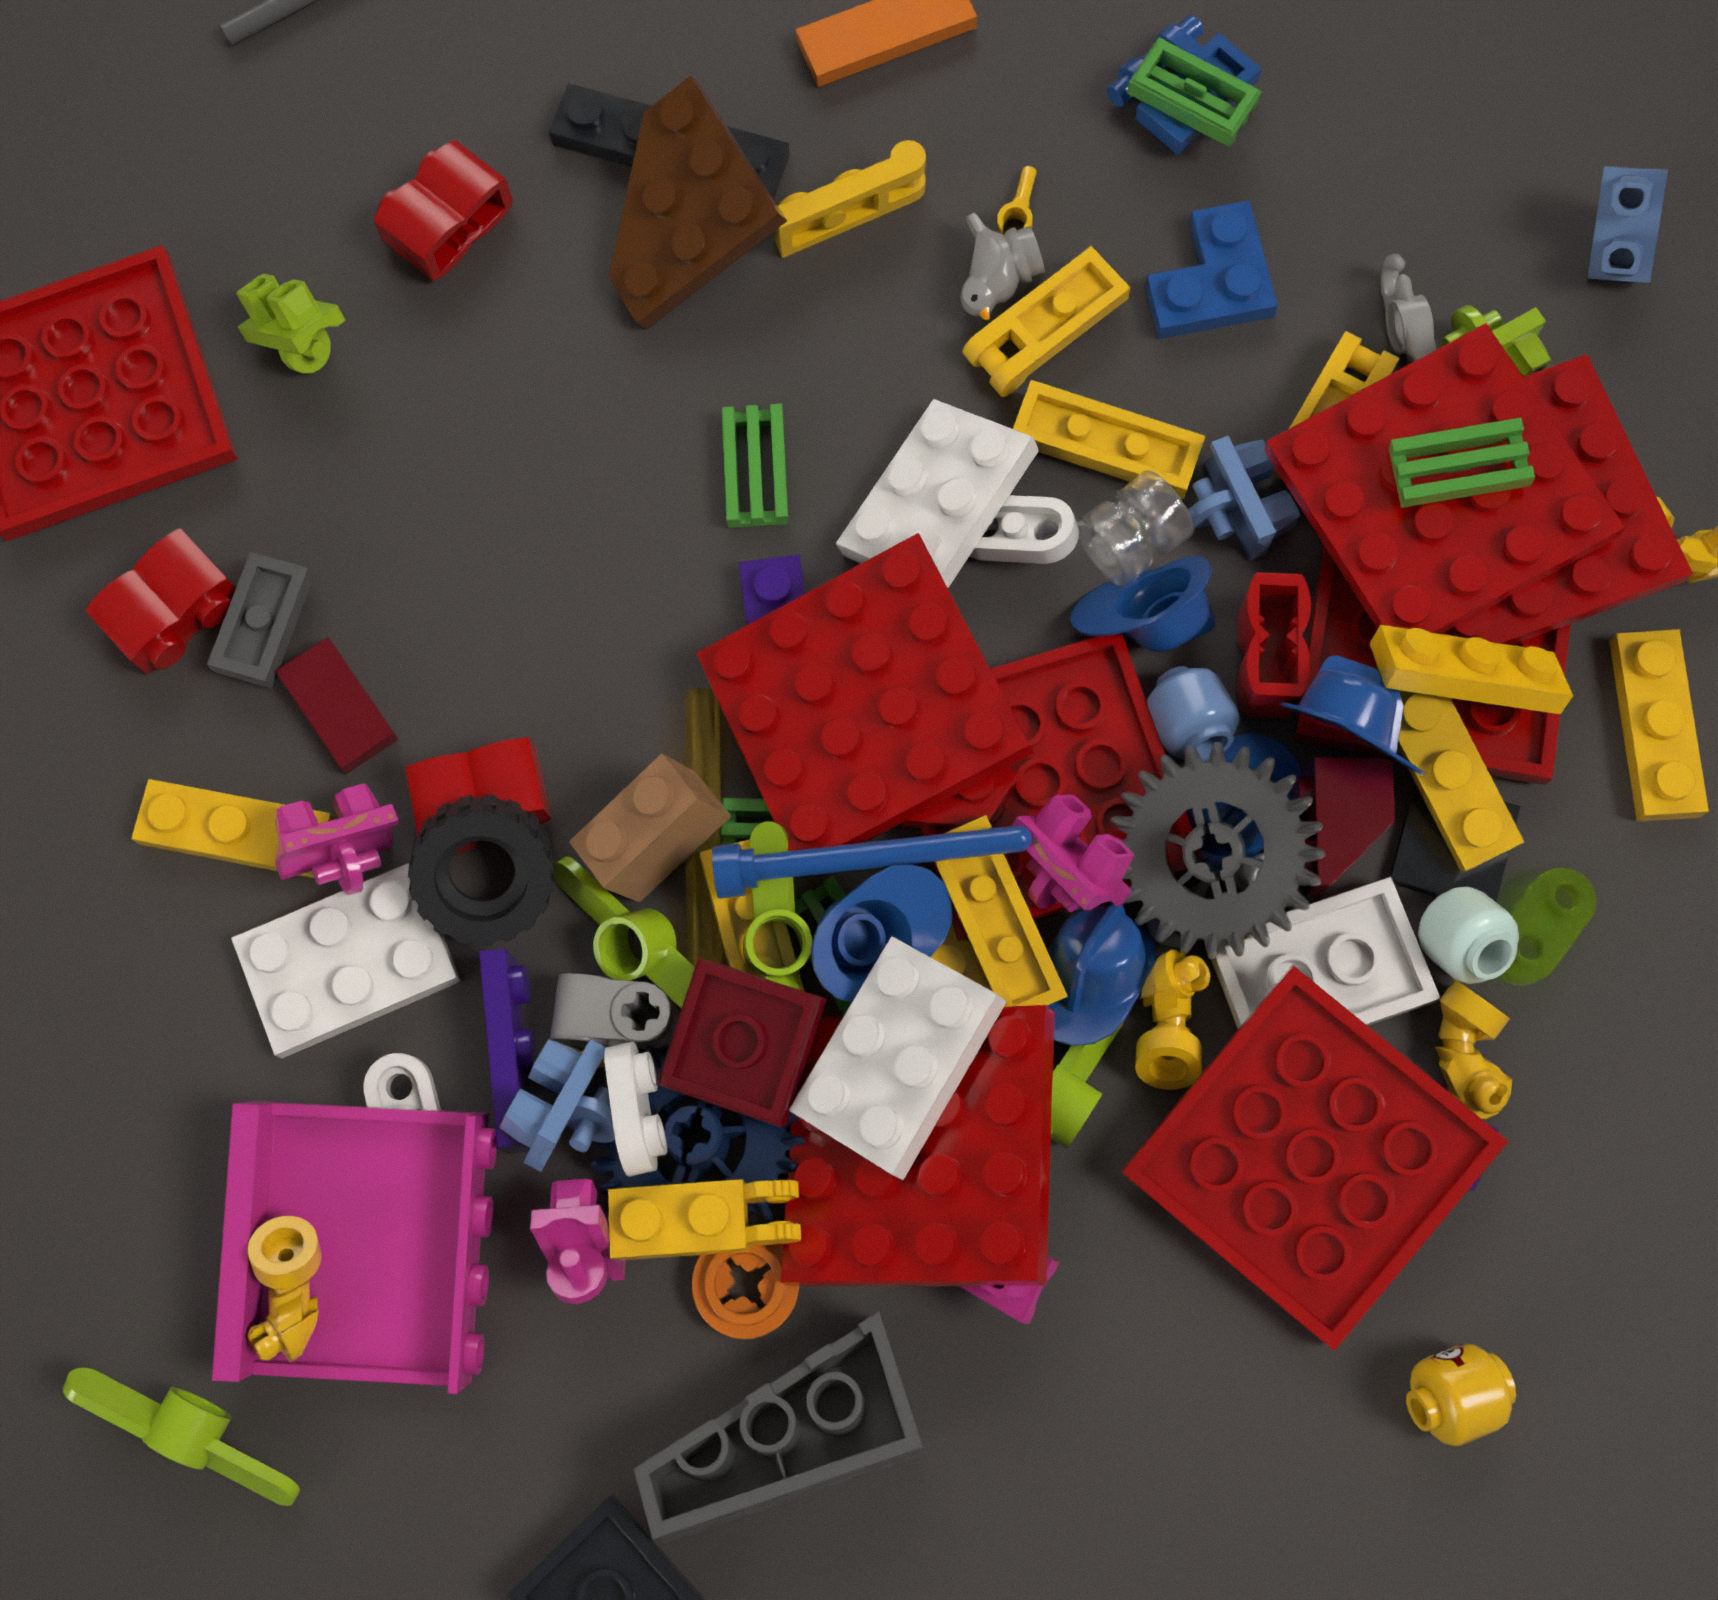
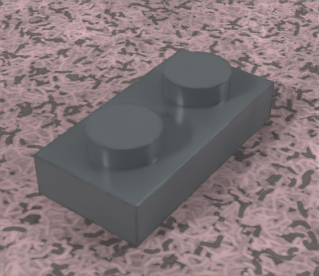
[207,552,314,689]

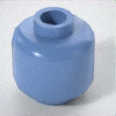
[1147,666,1240,762]

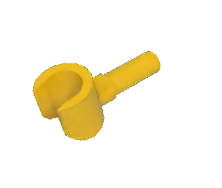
[997,166,1037,235]

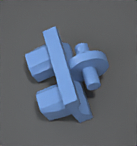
[1587,166,1668,283]
[1186,436,1300,561]
[499,1039,615,1172]

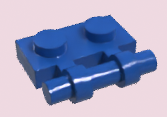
[1106,15,1261,155]

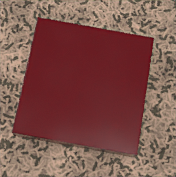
[657,957,827,1127]

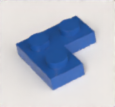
[1145,200,1278,339]

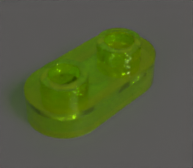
[1499,867,1596,986]

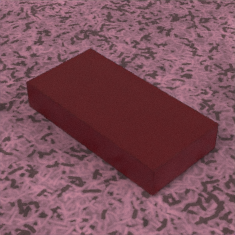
[275,637,399,774]

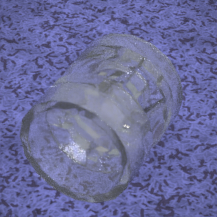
[1076,470,1194,587]

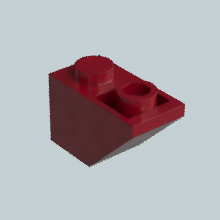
[1292,757,1395,897]

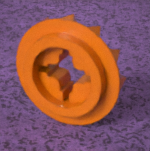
[692,1244,799,1339]

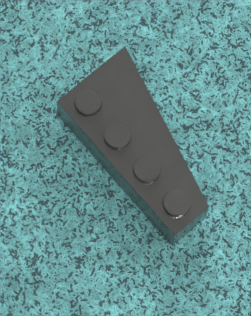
[633,1311,925,1544]

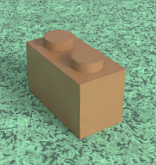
[569,753,731,903]

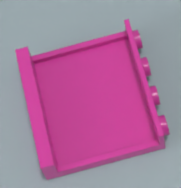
[212,1101,497,1394]

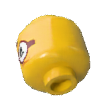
[1406,1344,1516,1446]

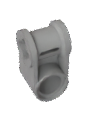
[550,973,680,1049]

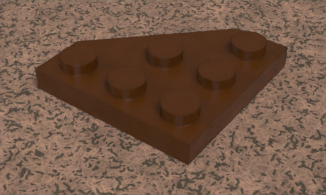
[608,75,787,330]

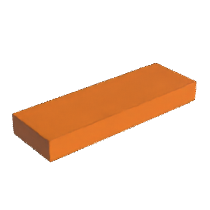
[795,0,977,87]

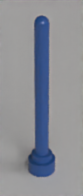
[712,825,1032,899]

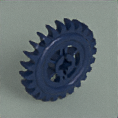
[591,1046,805,1227]

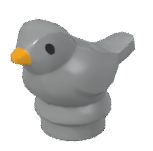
[960,212,1045,320]

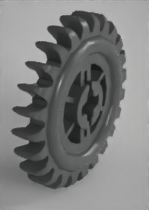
[1110,742,1326,959]

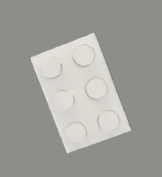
[836,399,1039,588]
[231,863,461,1059]
[1211,877,1441,1029]
[789,936,1007,1180]

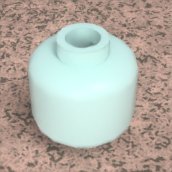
[1418,886,1519,984]

